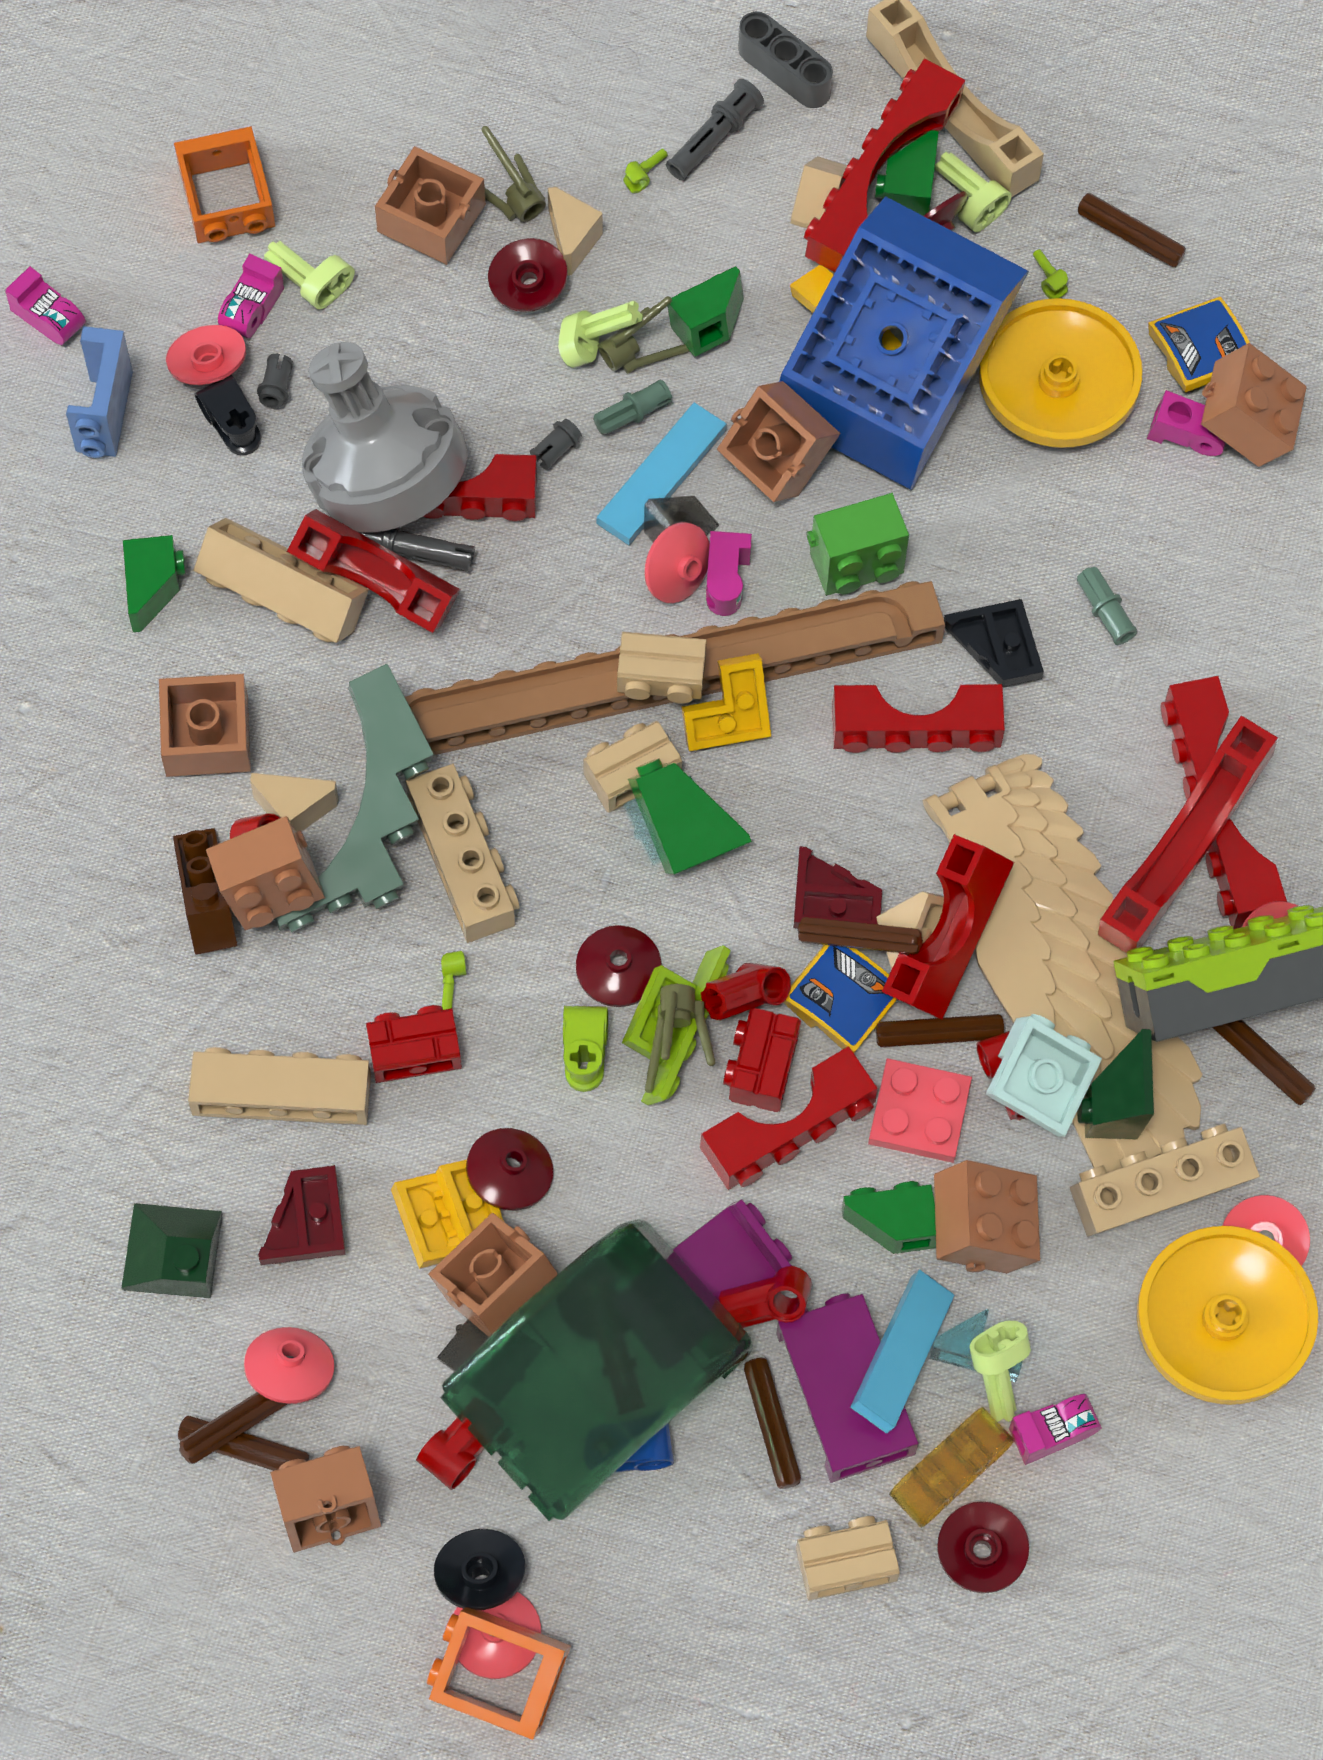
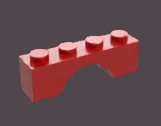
[423,454,537,521]
[286,509,461,633]
[832,684,1005,753]
[882,834,1015,1020]
[700,1046,877,1190]

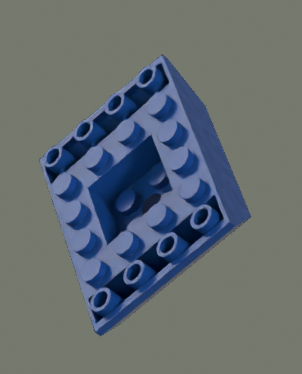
[779,196,1029,490]

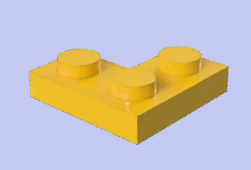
[681,653,771,751]

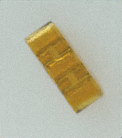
[889,1407,1015,1528]

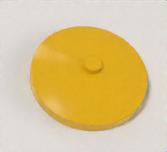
[979,298,1142,448]
[1137,1226,1318,1405]

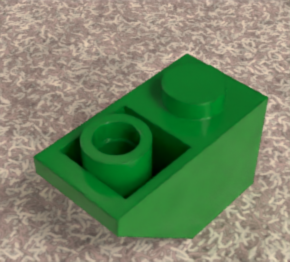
[667,266,744,357]
[841,1181,936,1254]

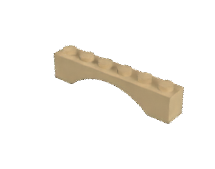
[866,0,1044,197]

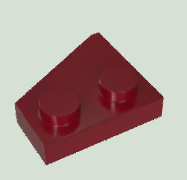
[793,846,882,929]
[258,1165,346,1265]

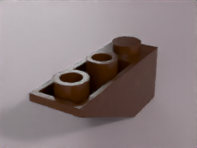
[173,828,238,955]

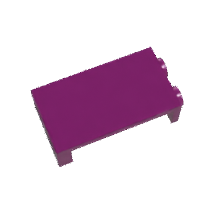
[608,1199,793,1371]
[776,1293,918,1483]

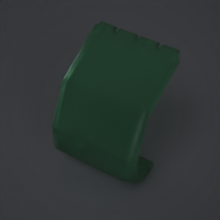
[440,1219,752,1521]

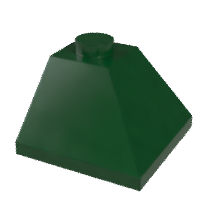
[1077,1029,1154,1139]
[121,1203,223,1298]

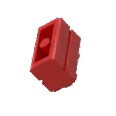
[366,1005,462,1083]
[723,1007,801,1112]

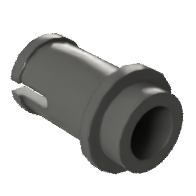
[257,353,293,408]
[530,418,582,470]

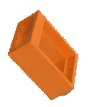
[174,126,275,243]
[427,1607,571,1740]

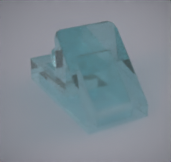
[929,1309,1023,1382]

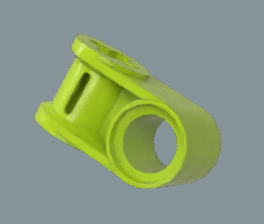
[563,1005,608,1092]

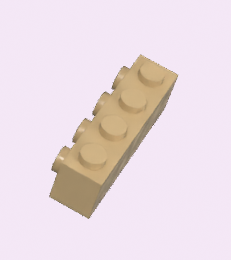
[193,518,369,643]
[406,763,520,943]
[188,1047,371,1125]
[1069,1123,1260,1237]

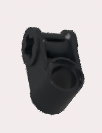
[194,375,261,455]

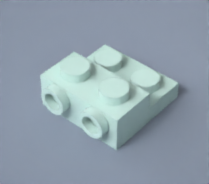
[985,1014,1102,1137]

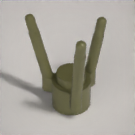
[481,126,546,223]
[597,296,689,374]
[645,984,715,1093]

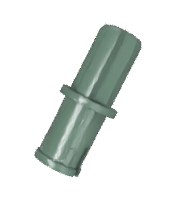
[593,379,672,434]
[1077,567,1138,645]

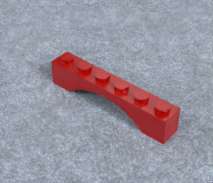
[804,58,966,272]
[1161,676,1287,929]
[1098,715,1278,952]

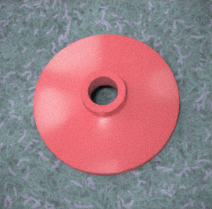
[166,325,246,385]
[645,522,710,603]
[1222,1195,1310,1266]
[244,1327,334,1404]
[454,1592,541,1679]

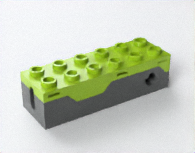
[1113,905,1323,1042]

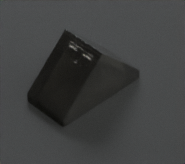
[644,496,719,542]

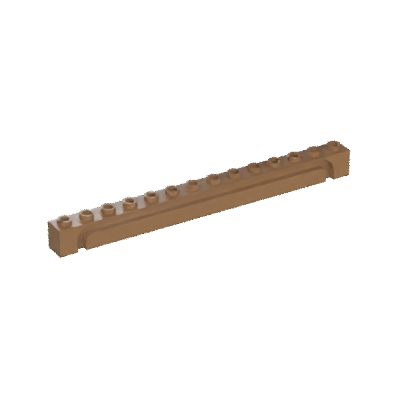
[405,581,945,755]

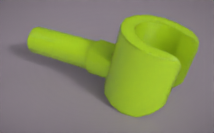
[623,149,668,194]
[1033,249,1068,299]
[441,951,467,1010]

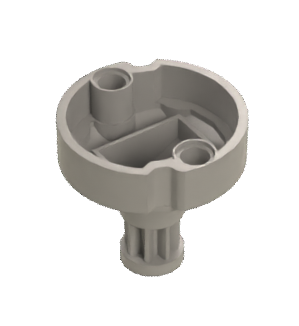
[302,342,467,533]

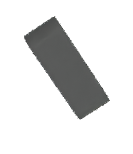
[738,11,833,108]

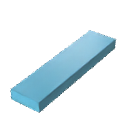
[596,402,727,545]
[850,1269,955,1433]

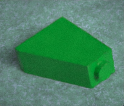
[628,758,752,874]

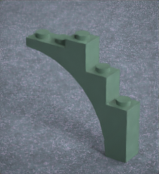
[274,664,434,933]

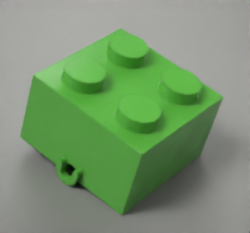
[806,493,909,596]

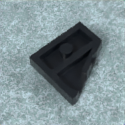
[944,599,1044,687]

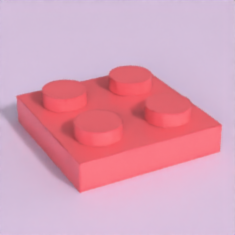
[868,1058,972,1163]

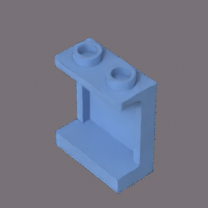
[66,326,133,458]

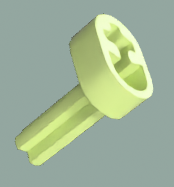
[935,152,1012,232]
[264,241,355,310]
[558,301,643,368]
[970,1320,1031,1422]

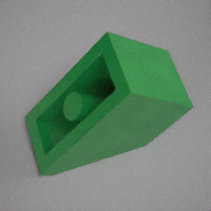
[875,130,939,216]
[123,535,186,633]

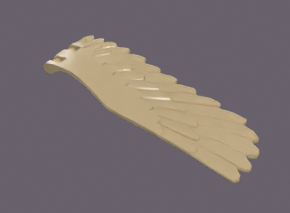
[923,754,1203,1173]

